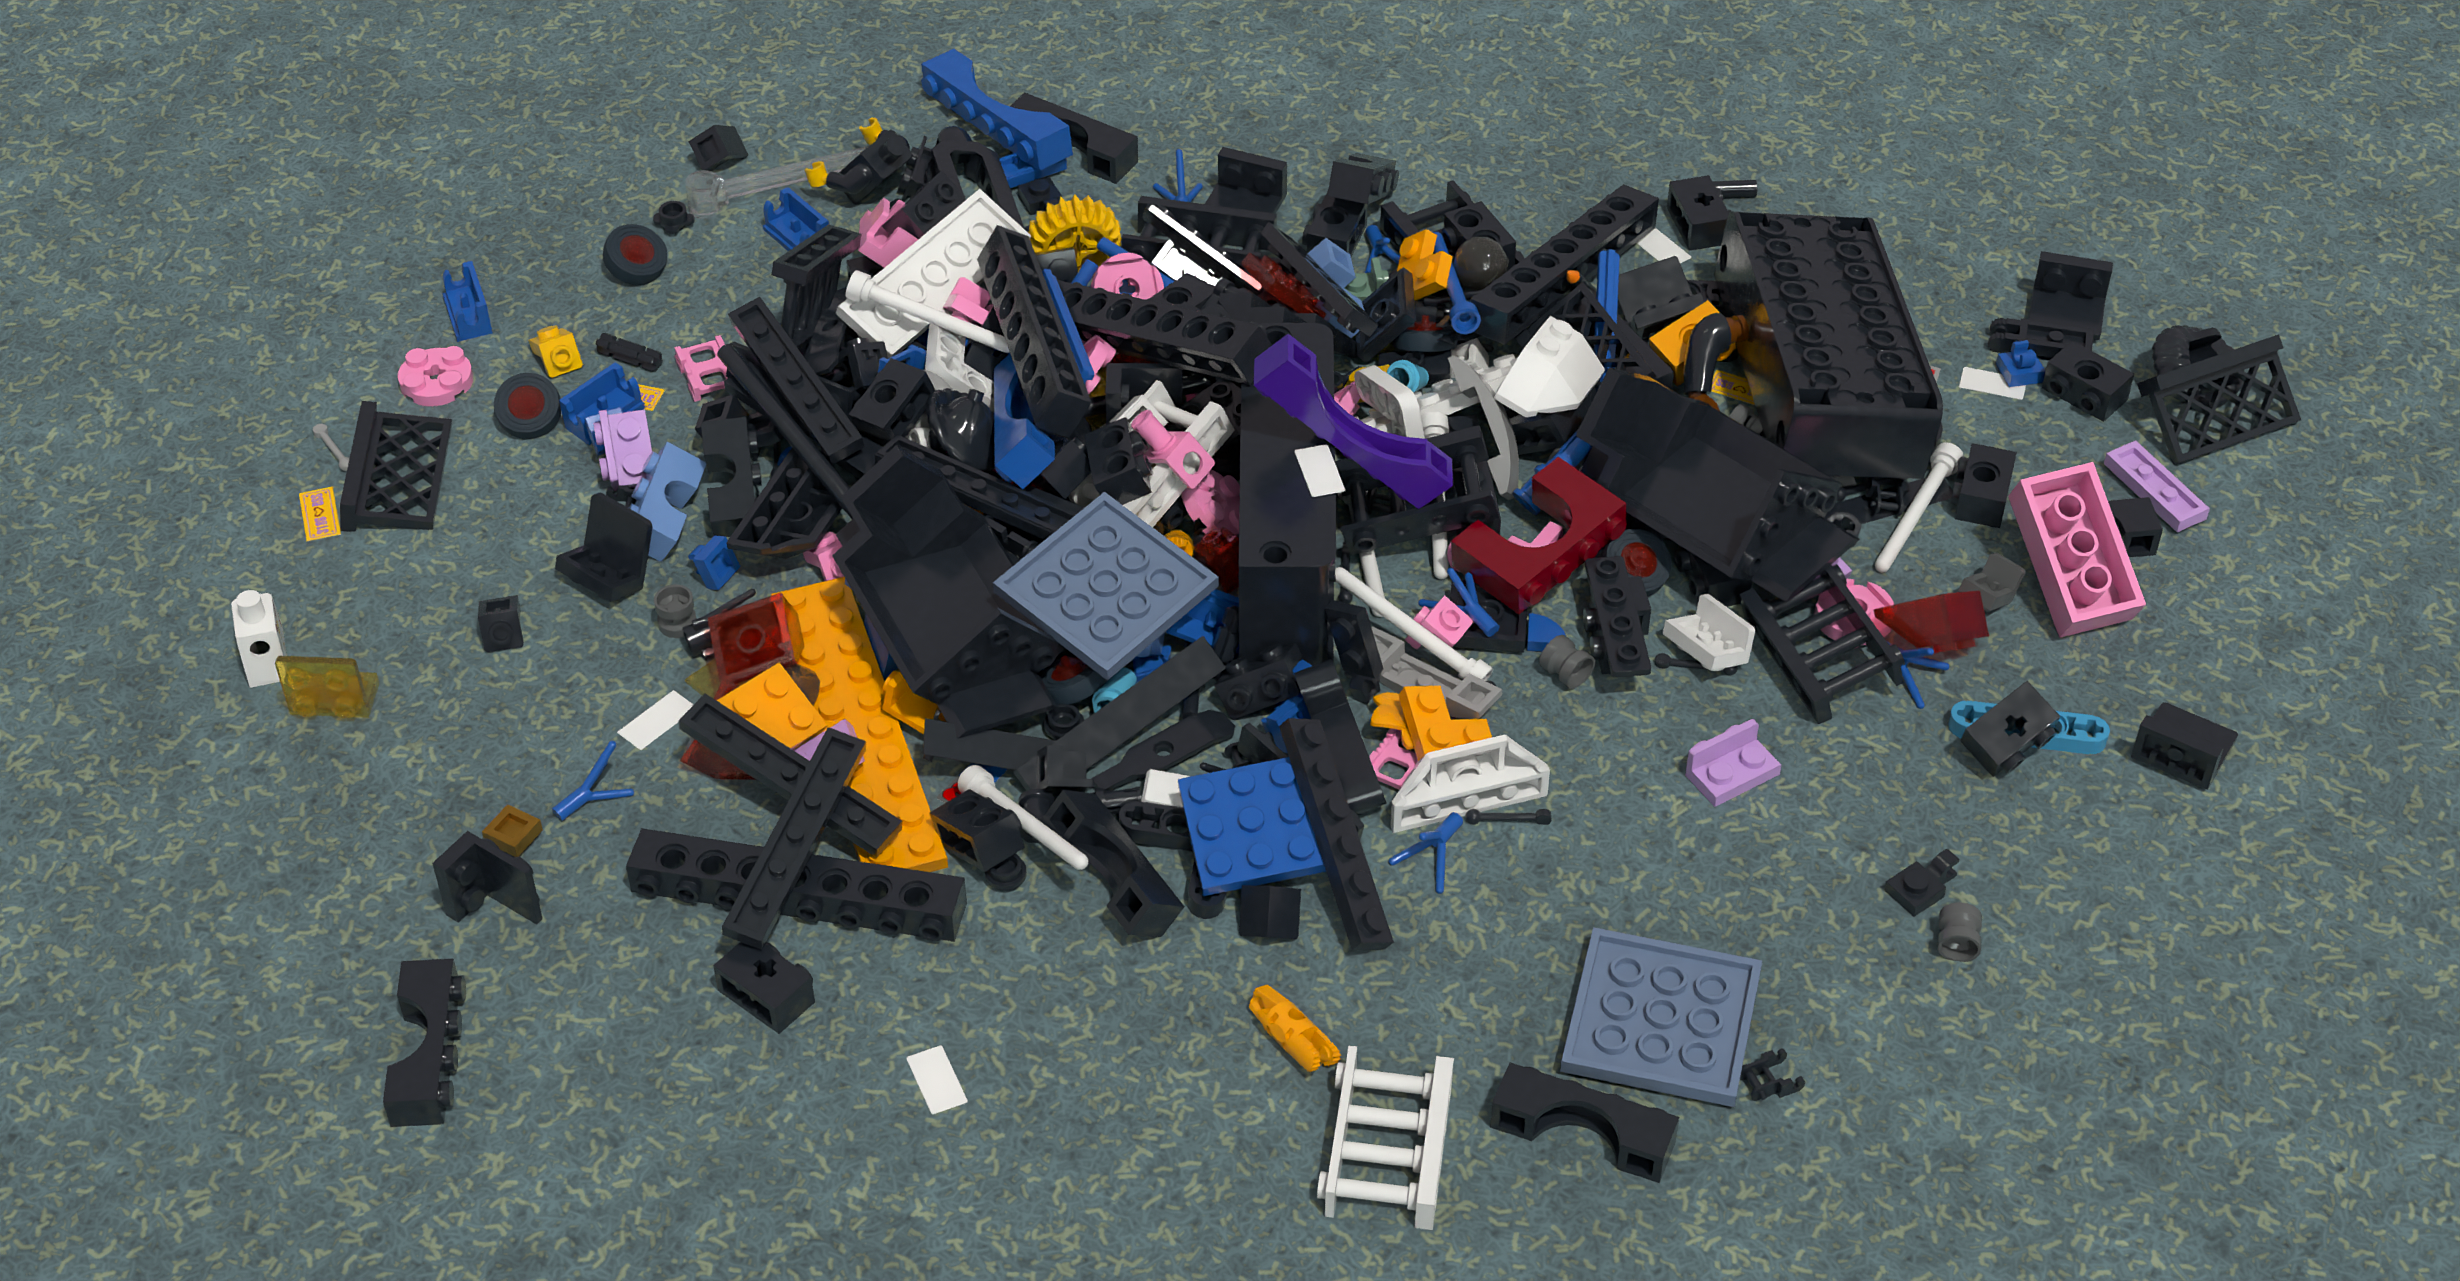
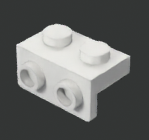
[1663,594,1755,671]

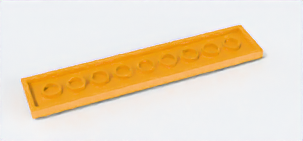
[771,577,948,872]

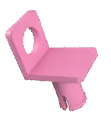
[1131,410,1215,489]

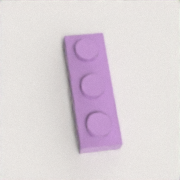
[2104,440,2210,532]

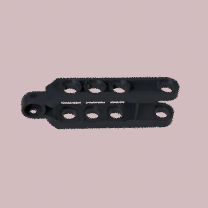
[924,126,1025,230]

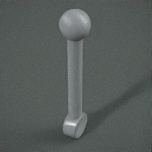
[312,424,349,472]

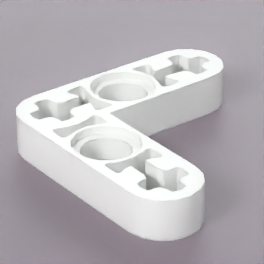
[925,310,994,412]
[1354,365,1425,439]

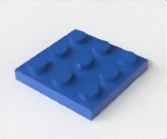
[1178,757,1326,896]

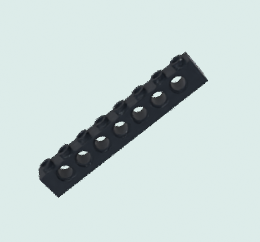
[1469,184,1659,345]
[977,225,1092,438]
[1057,280,1272,385]
[626,828,967,942]

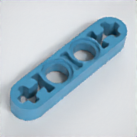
[1948,701,2110,754]

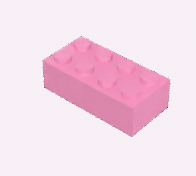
[2008,462,2146,638]

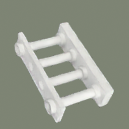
[1068,380,1234,528]
[1317,1046,1454,1230]

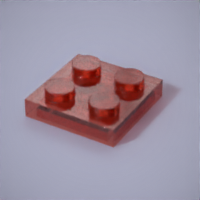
[1241,252,1327,319]

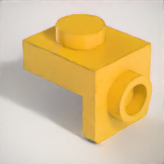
[528,325,583,378]

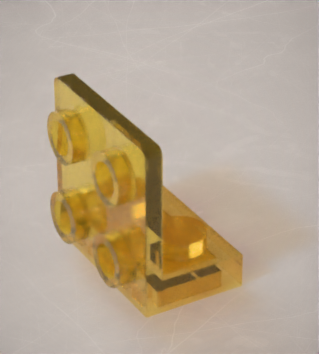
[275,656,380,718]

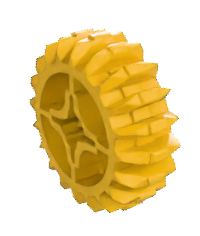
[1028,194,1122,271]

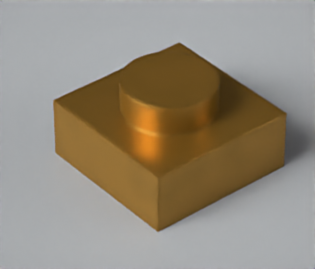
[482,804,543,857]

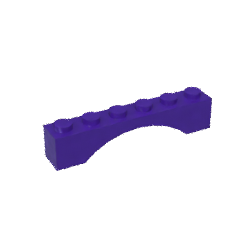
[1254,334,1453,509]

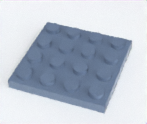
[993,492,1219,681]
[1560,927,1762,1107]

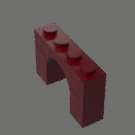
[1451,457,1627,614]

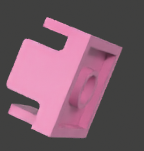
[858,198,919,268]

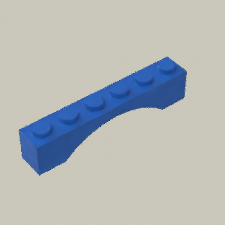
[921,49,1073,171]
[994,353,1055,489]

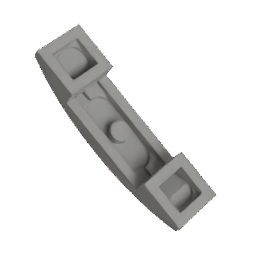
[1448,355,1519,500]
[1372,626,1502,719]

